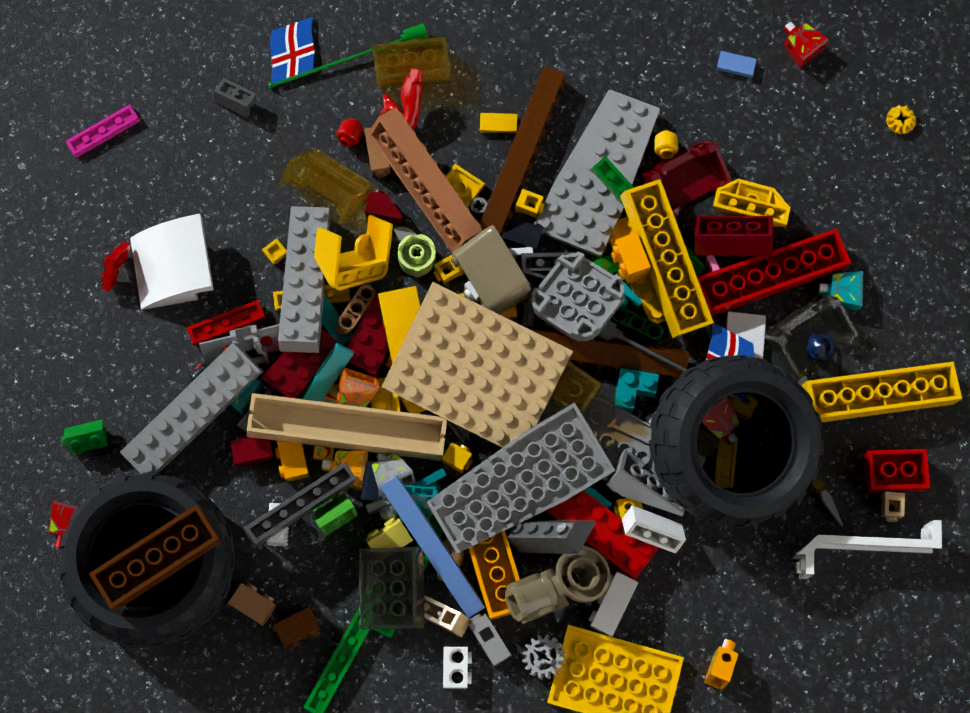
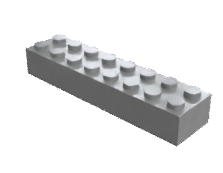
[278,206,330,353]
[120,343,264,474]

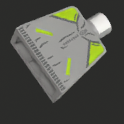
[372,453,416,499]

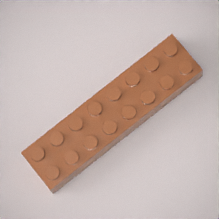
[368,108,483,253]

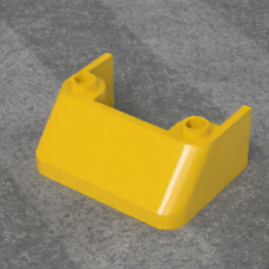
[314,215,393,290]

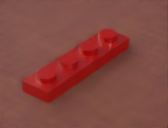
[186,300,266,346]

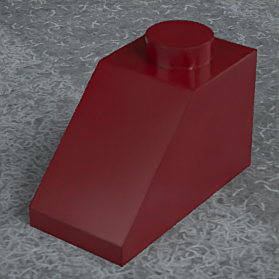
[364,190,403,225]

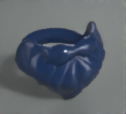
[807,333,834,362]

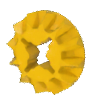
[886,105,916,134]

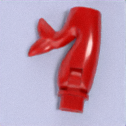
[381,68,424,131]

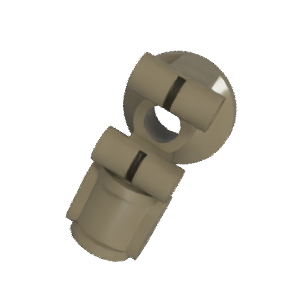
[505,546,611,624]

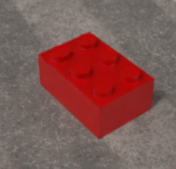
[863,449,930,493]

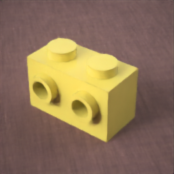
[365,518,413,562]

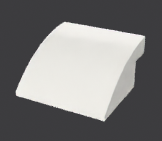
[130,214,214,310]

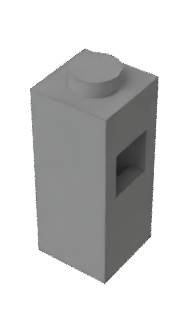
[469,613,511,667]

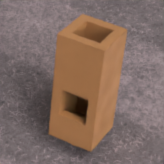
[364,127,391,178]

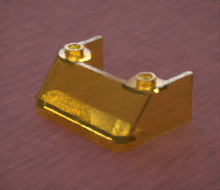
[278,149,373,225]

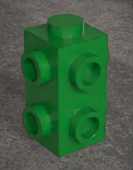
[61,419,108,455]

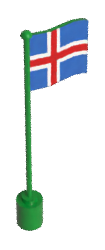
[268,17,429,89]

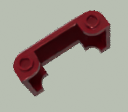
[641,141,732,217]

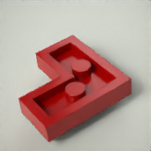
[101,242,130,292]

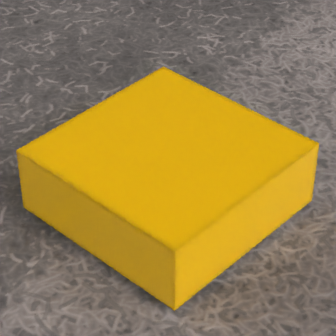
[262,239,287,265]

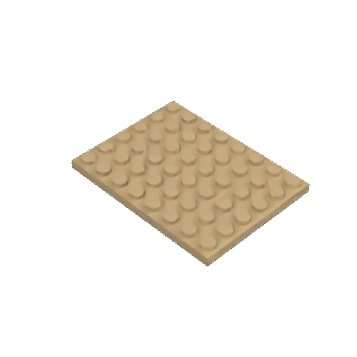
[382,282,573,448]

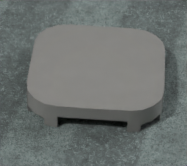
[532,251,624,341]

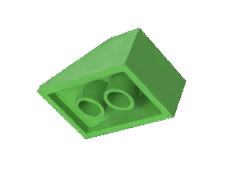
[311,493,358,536]

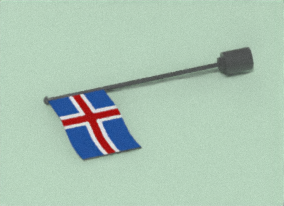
[597,320,754,406]

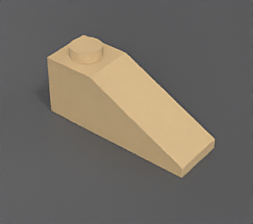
[406,591,471,638]

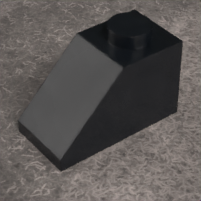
[501,222,546,253]

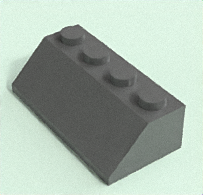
[507,520,596,554]

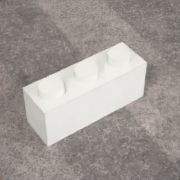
[622,505,686,553]
[588,572,638,637]

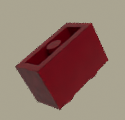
[230,436,275,467]

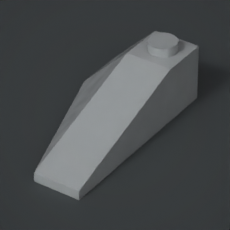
[606,449,685,516]

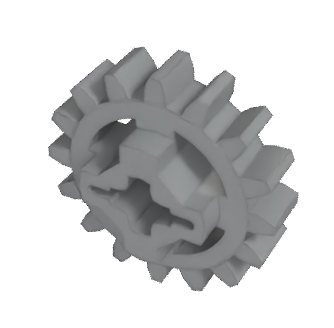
[522,635,566,679]

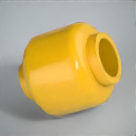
[654,130,679,159]

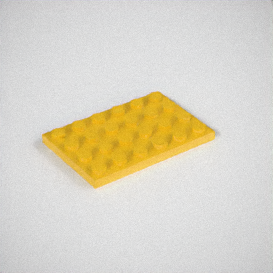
[547,625,684,713]

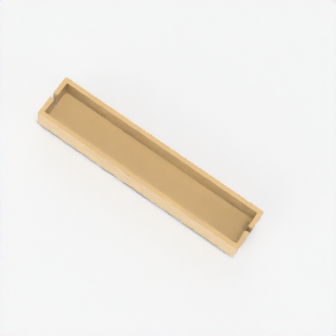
[247,393,447,461]

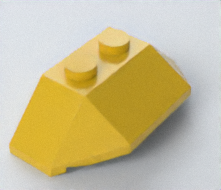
[713,179,791,227]

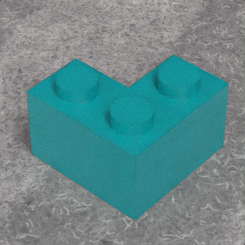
[614,368,659,413]

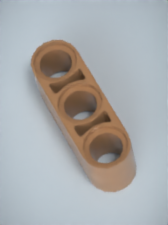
[335,284,375,336]

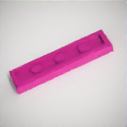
[65,104,140,158]

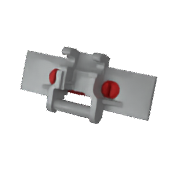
[199,324,280,365]

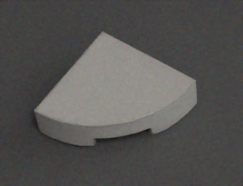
[393,227,417,243]

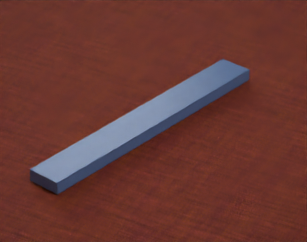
[380,475,485,618]

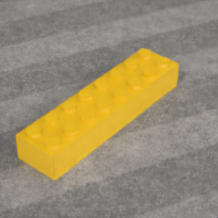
[620,179,714,338]
[801,362,962,422]

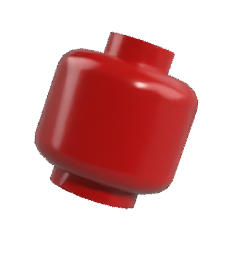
[336,118,364,147]

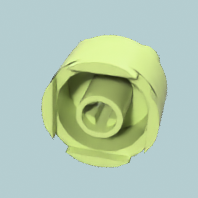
[398,234,436,278]

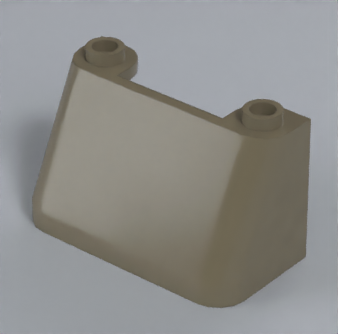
[451,225,531,314]

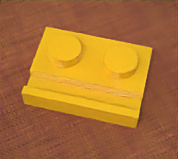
[371,377,402,412]

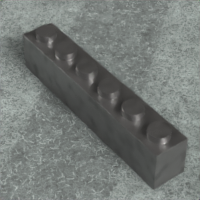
[244,462,356,548]

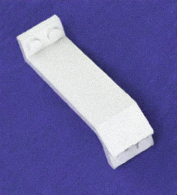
[791,520,942,579]

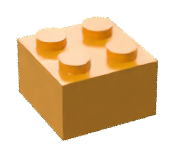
[611,232,651,285]

